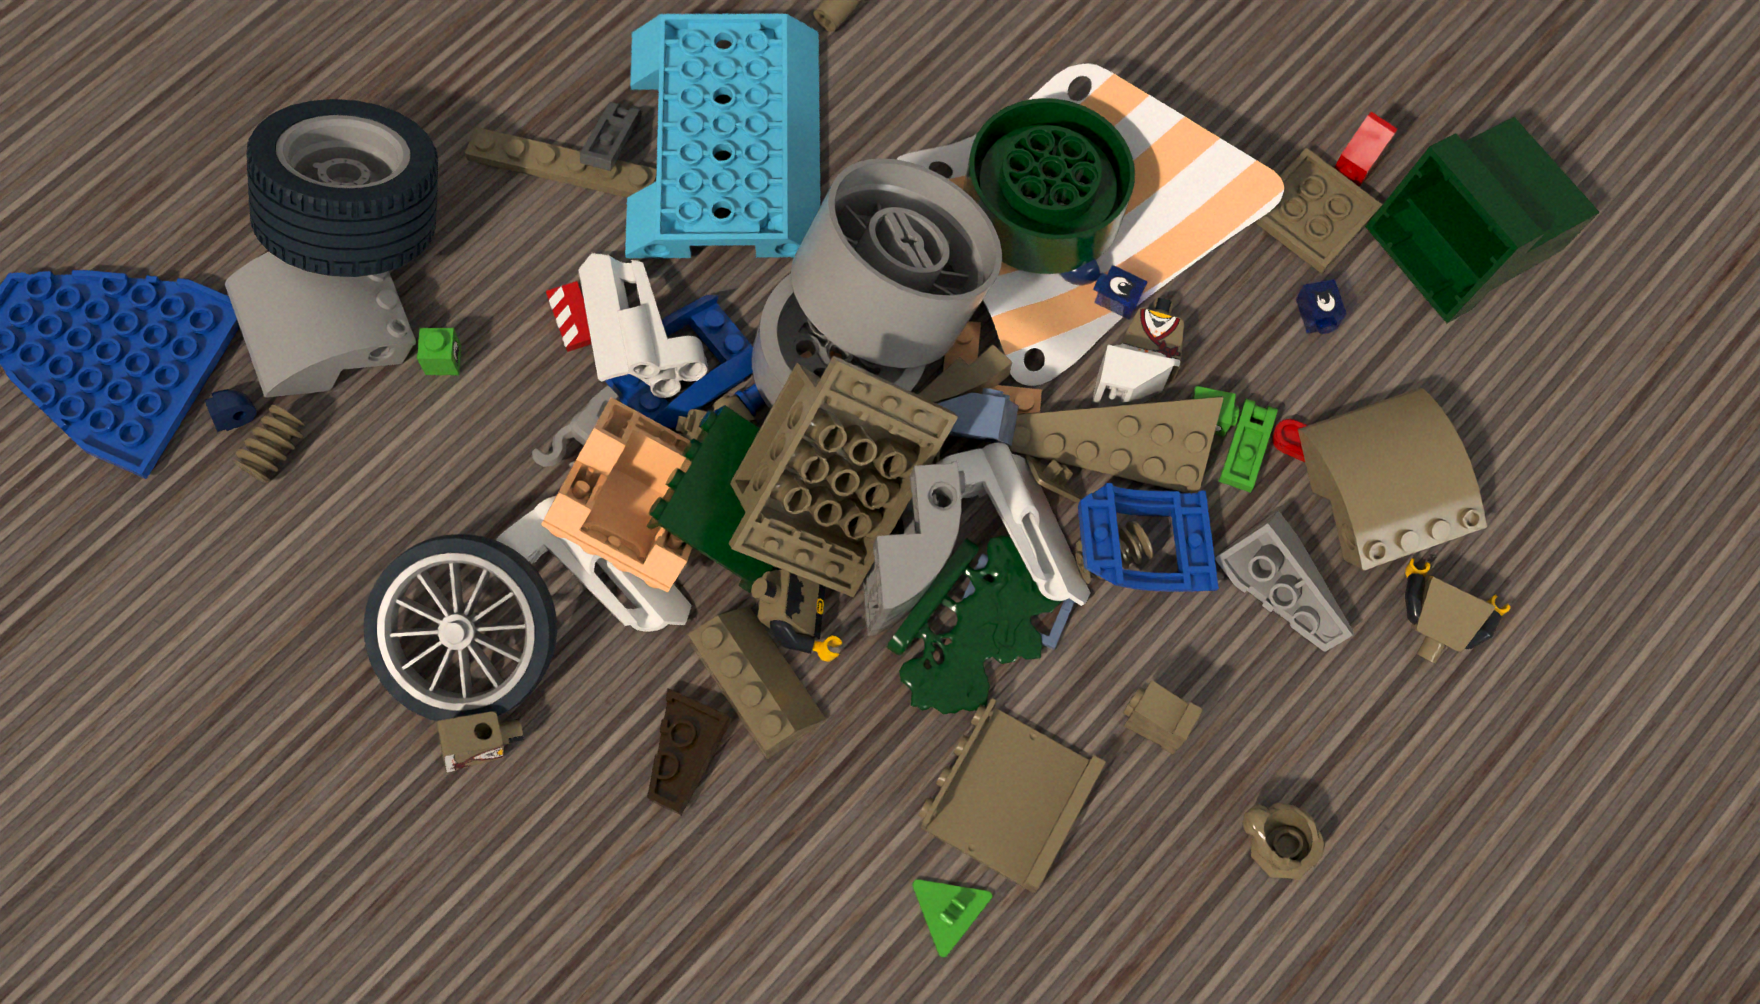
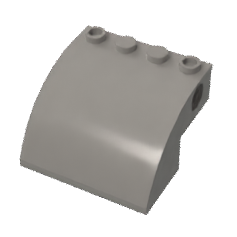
[225,252,416,397]
[863,461,966,636]

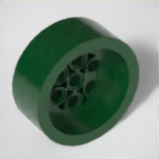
[963,98,1135,274]

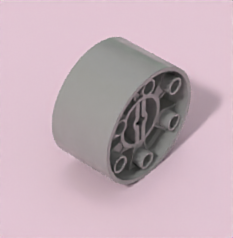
[791,158,1002,368]

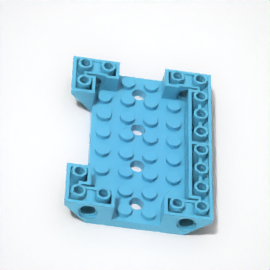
[625,14,820,258]

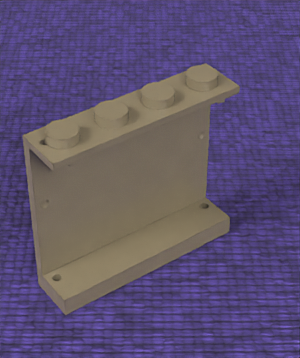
[918,698,1106,894]

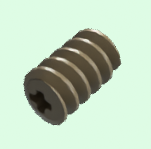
[232,405,305,483]
[1075,521,1153,584]

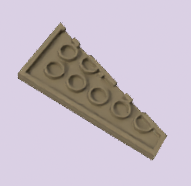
[1008,396,1224,493]

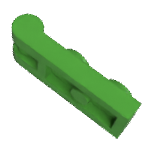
[1218,398,1278,493]

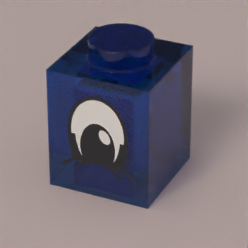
[1093,265,1148,320]
[1296,279,1347,334]

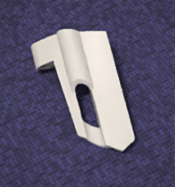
[578,253,708,398]
[936,442,1090,606]
[496,496,692,632]

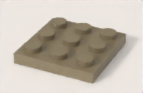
[1255,148,1383,274]

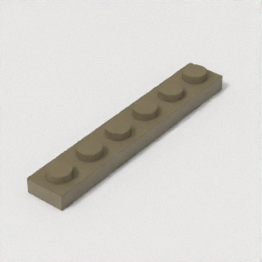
[465,127,657,197]

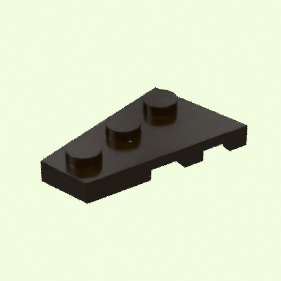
[647,688,732,816]

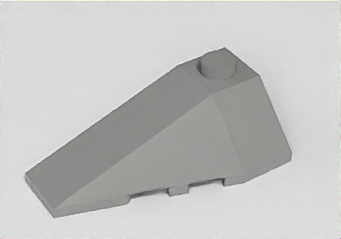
[1215,510,1354,652]

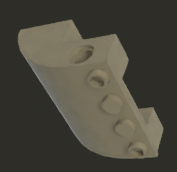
[1298,388,1487,571]

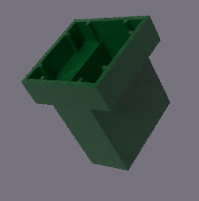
[1365,117,1600,323]

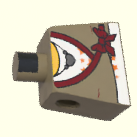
[1120,298,1184,381]
[437,711,524,773]

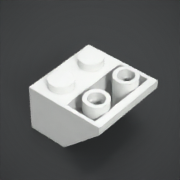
[1091,345,1175,408]

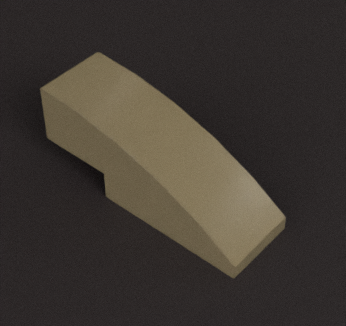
[918,345,1012,404]

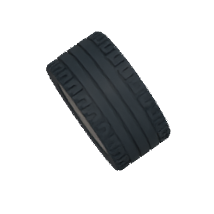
[246,99,438,277]

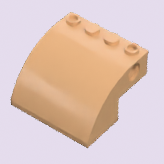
[541,397,692,593]

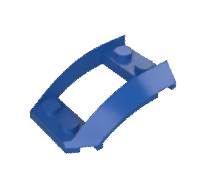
[605,295,753,429]
[1078,483,1219,592]

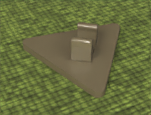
[1025,455,1082,504]

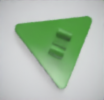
[912,879,992,958]

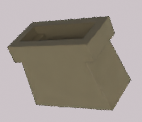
[1123,680,1203,755]

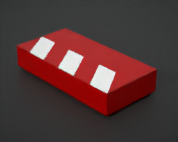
[546,281,592,352]

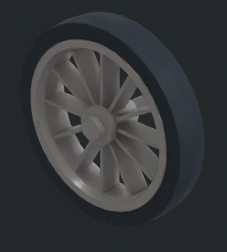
[364,534,557,721]

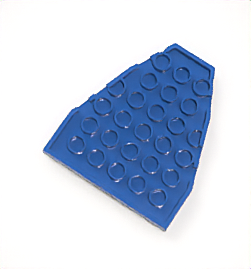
[0,270,240,479]

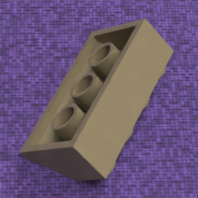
[688,606,826,760]

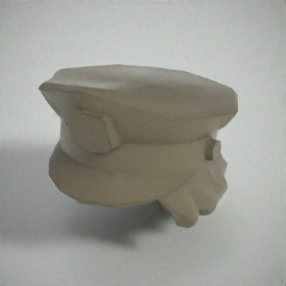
[1242,802,1325,879]

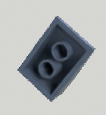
[938,388,1019,446]

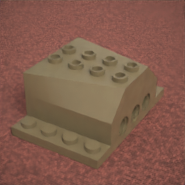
[729,356,958,597]

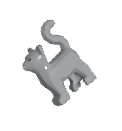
[532,385,619,468]

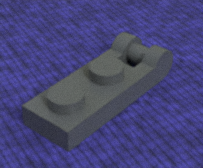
[580,102,642,171]

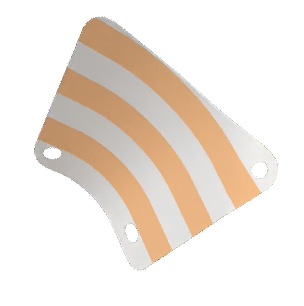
[896,63,1284,386]

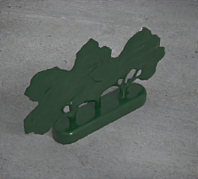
[887,535,1062,715]

